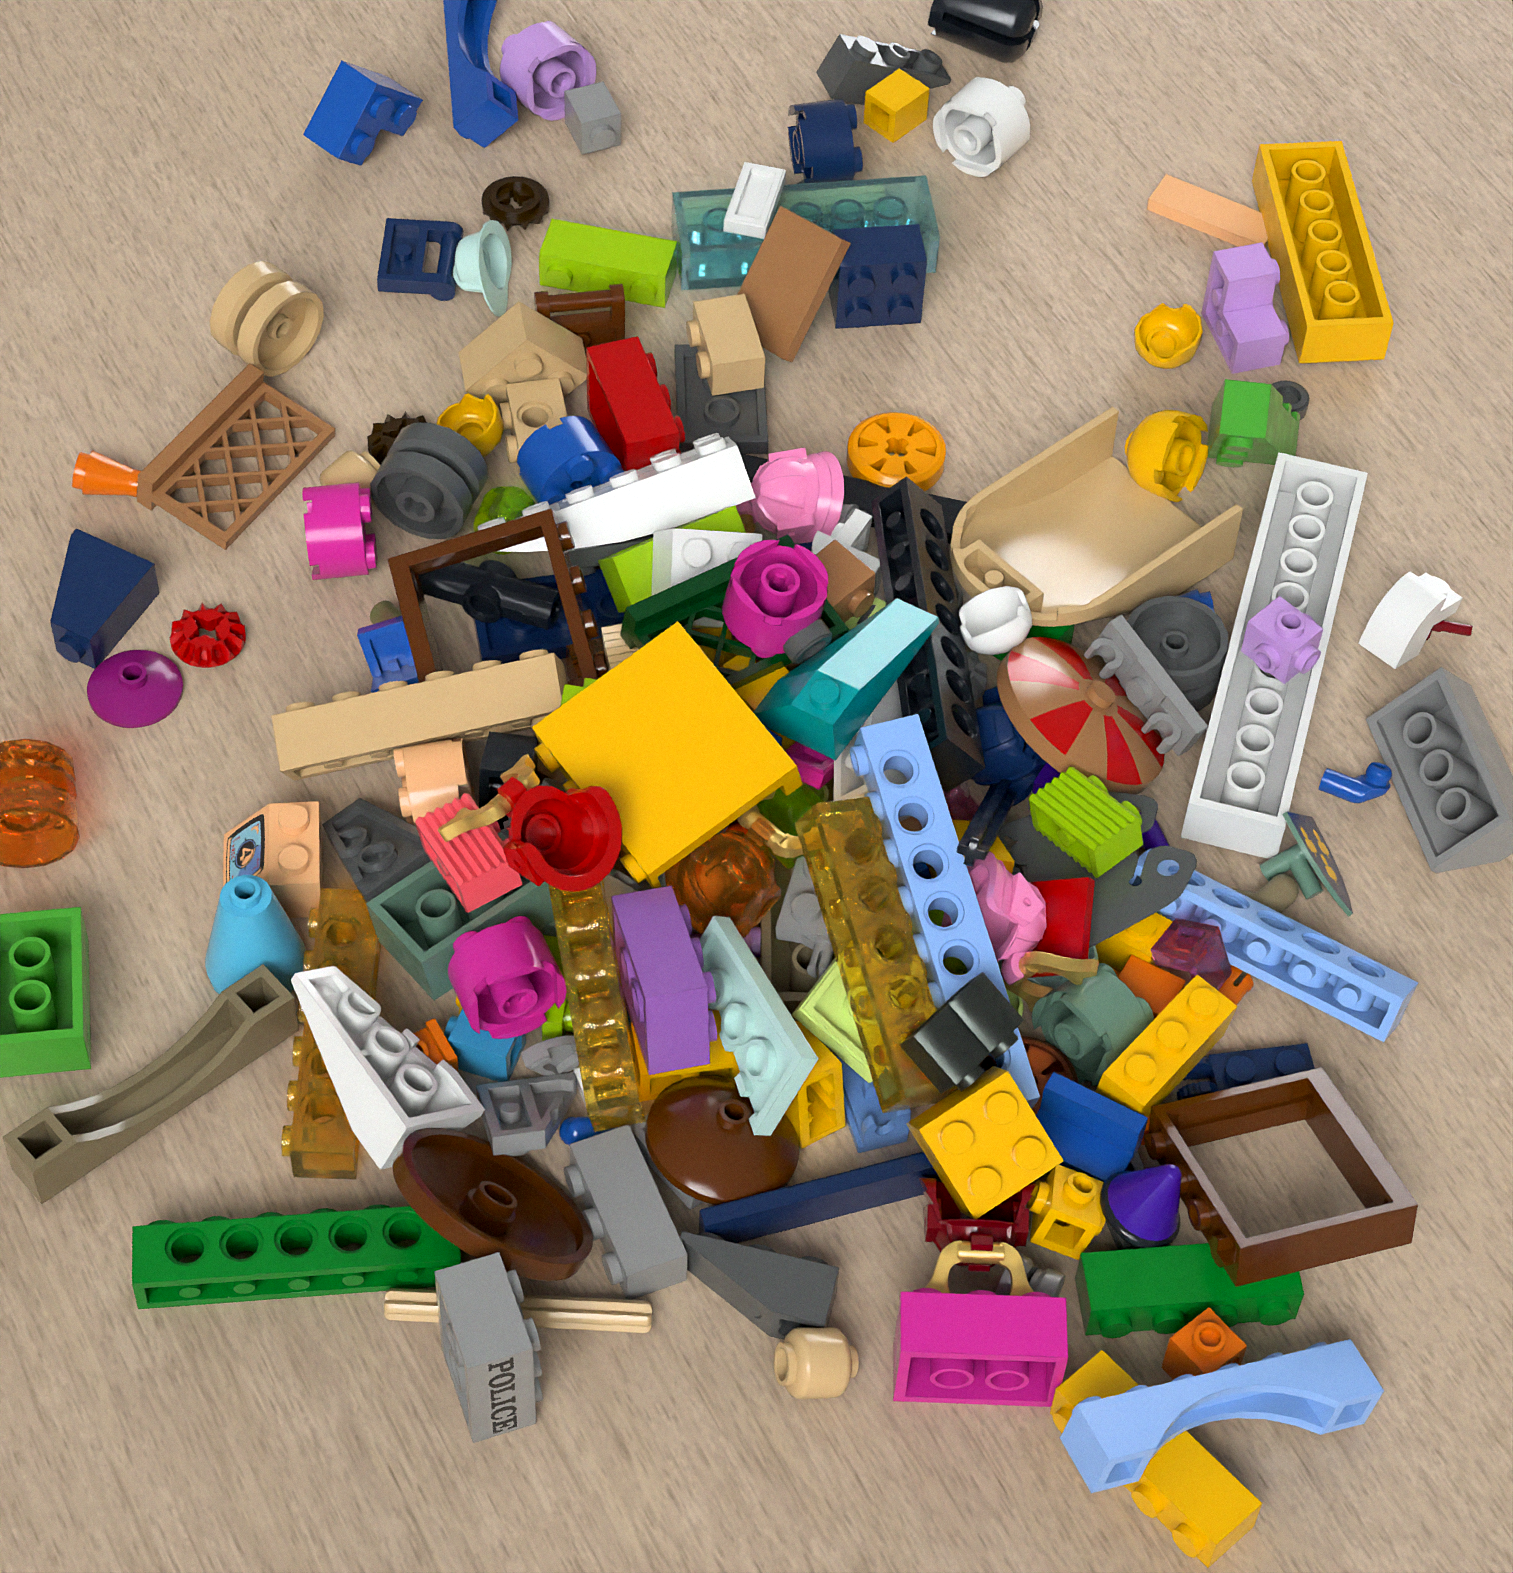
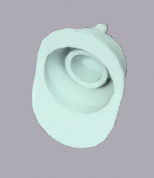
[453,220,512,317]

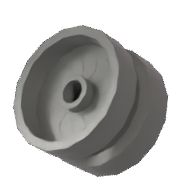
[370,423,488,539]
[1127,596,1228,712]

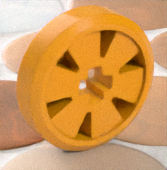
[847,412,946,492]

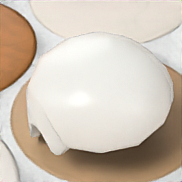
[959,586,1032,655]

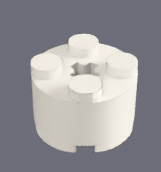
[933,77,1030,177]

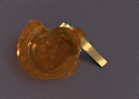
[665,790,844,938]

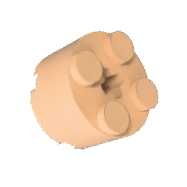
[394,738,476,826]

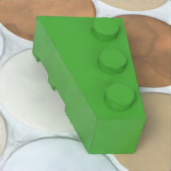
[1207,379,1300,467]

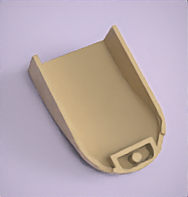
[950,406,1243,627]

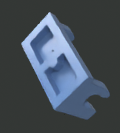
[834,1053,911,1153]

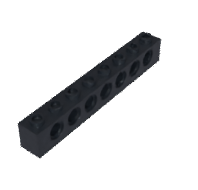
[871,476,985,793]

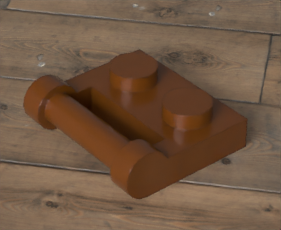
[534,284,625,354]

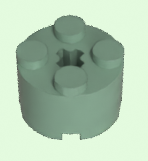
[1032,963,1154,1086]

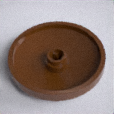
[392,1128,593,1281]

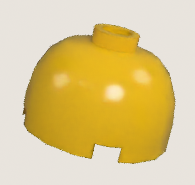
[1125,409,1209,502]

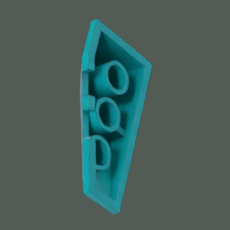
[753,598,939,761]

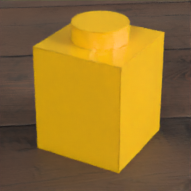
[863,68,930,143]

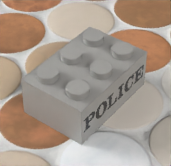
[434,1252,543,1443]

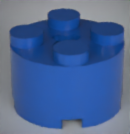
[517,416,625,505]

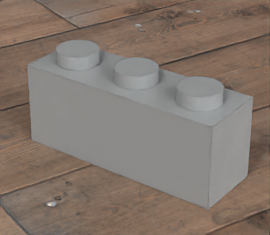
[564,1124,688,1300]

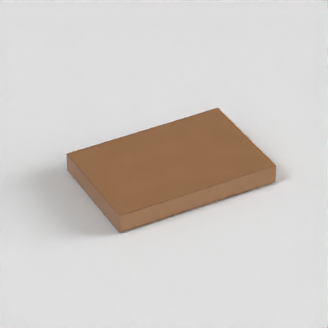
[737,206,851,362]

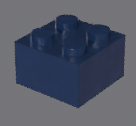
[828,224,927,329]

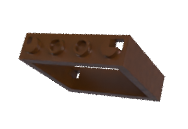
[387,509,608,687]
[1144,1067,1418,1287]

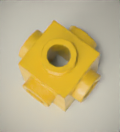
[1027,1165,1106,1260]

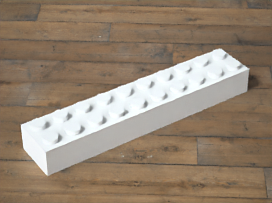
[1181,452,1368,859]

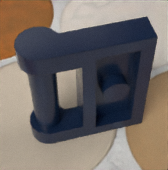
[377,218,464,301]

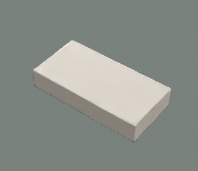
[723,162,786,239]

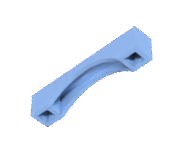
[1060,1339,1384,1493]

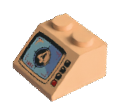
[223,801,324,918]

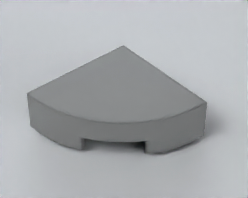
[521,1036,595,1076]

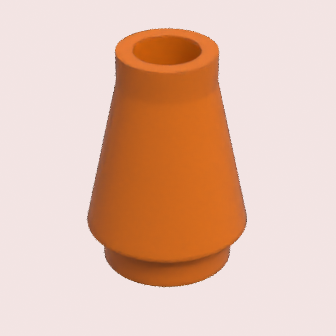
[72,450,141,498]

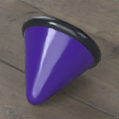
[1100,1164,1181,1248]

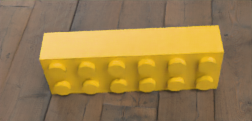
[1252,141,1394,363]

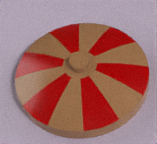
[997,637,1165,795]

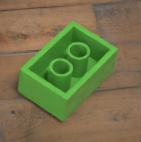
[0,907,91,1078]

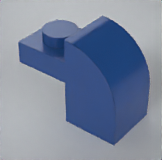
[357,616,419,693]

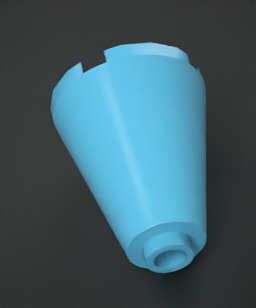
[205,875,307,994]

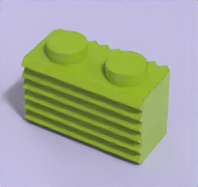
[1028,766,1143,878]

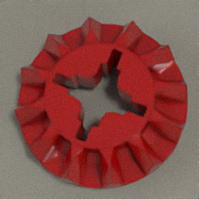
[169,603,246,668]

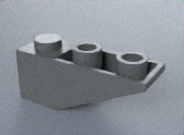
[816,34,951,105]
[680,1231,839,1340]

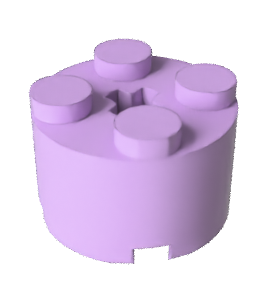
[500,21,596,121]

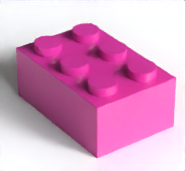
[893,1288,1068,1407]

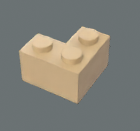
[458,301,587,408]

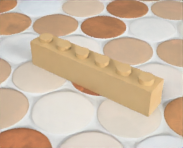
[271,650,568,781]

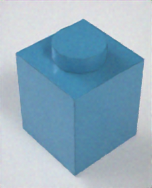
[444,1008,526,1082]

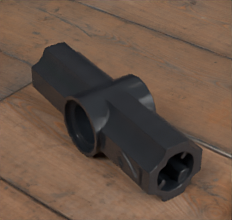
[419,560,562,630]

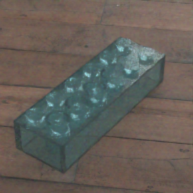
[671,175,940,290]

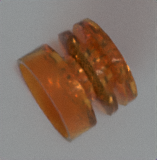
[0,739,80,869]

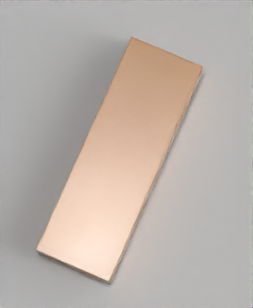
[1147,174,1268,248]

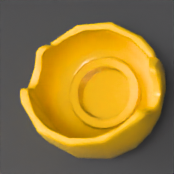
[1134,303,1203,369]
[437,393,504,457]

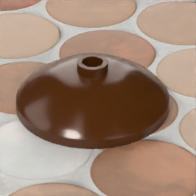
[645,1075,799,1205]

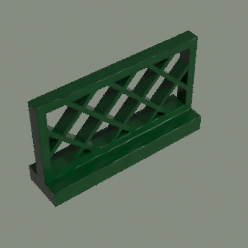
[620,534,849,690]

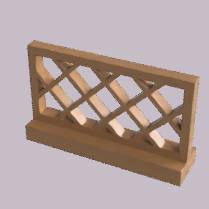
[137,363,336,550]

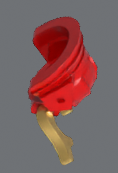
[438,754,622,892]

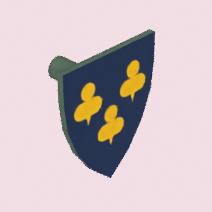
[1260,811,1353,917]

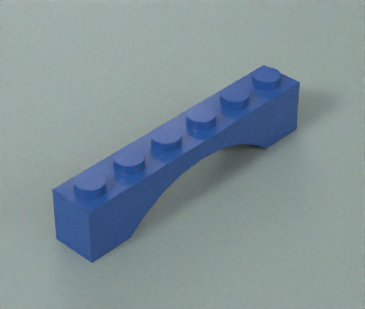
[443,0,518,148]

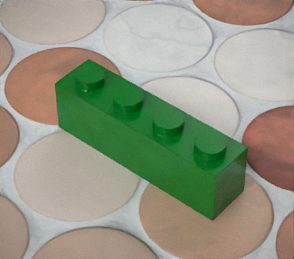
[1075,1243,1304,1338]

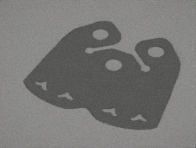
[998,791,1197,948]

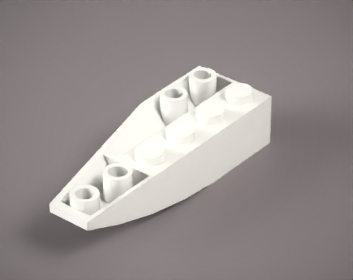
[478,433,756,552]

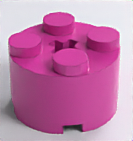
[302,482,378,580]
[722,540,828,658]
[448,916,567,1039]

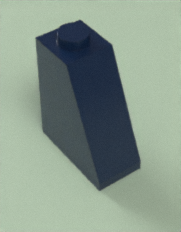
[50,528,159,669]

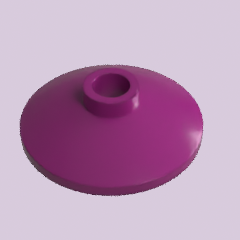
[87,650,183,728]

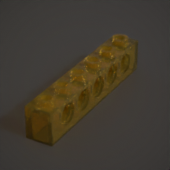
[794,797,958,1114]
[548,880,646,1132]
[281,888,382,1180]

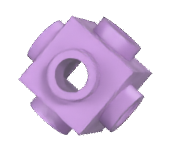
[1241,596,1323,684]

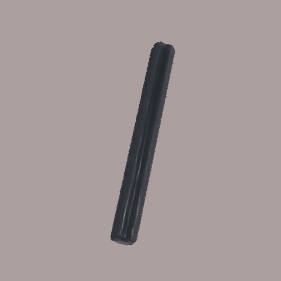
[957,779,1017,867]

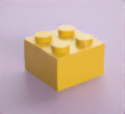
[906,1066,1064,1219]

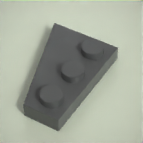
[322,798,431,903]

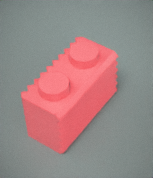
[415,793,523,913]

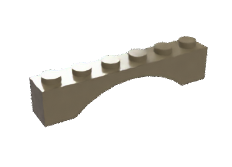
[2,964,299,1204]

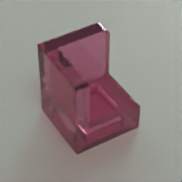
[1150,918,1232,990]

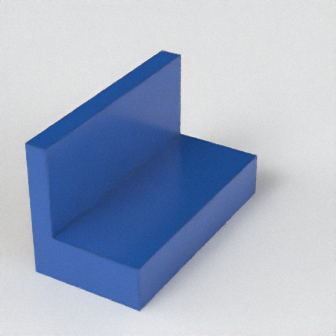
[1036,1072,1148,1182]

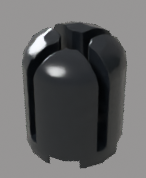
[928,0,1043,63]

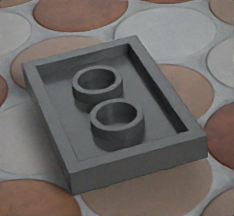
[674,344,768,454]

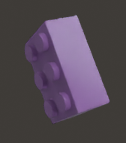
[611,885,717,1075]

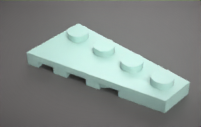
[699,916,818,1136]

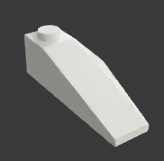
[291,966,485,1170]

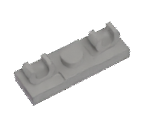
[1084,615,1208,756]

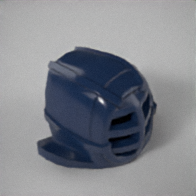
[971,687,1047,806]

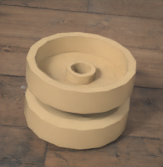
[209,261,324,377]

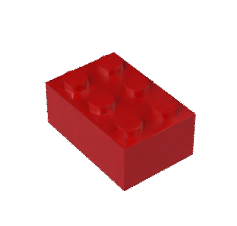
[586,336,685,471]

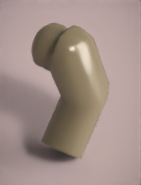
[1232,874,1299,913]

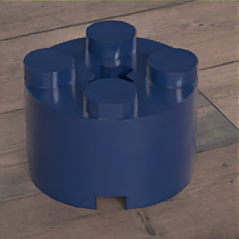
[788,99,863,188]

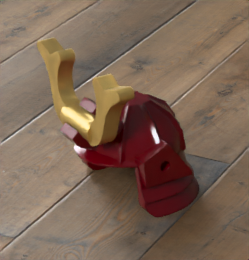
[919,1178,1036,1296]

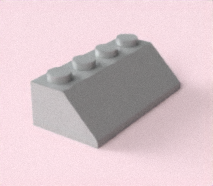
[1366,667,1513,873]

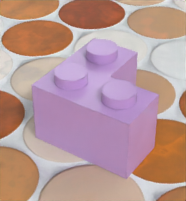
[1201,242,1289,374]

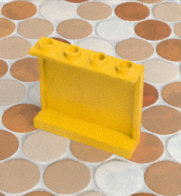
[532,622,803,889]

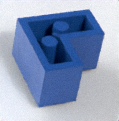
[303,60,422,166]

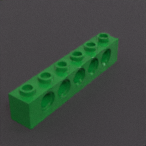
[132,1204,461,1309]

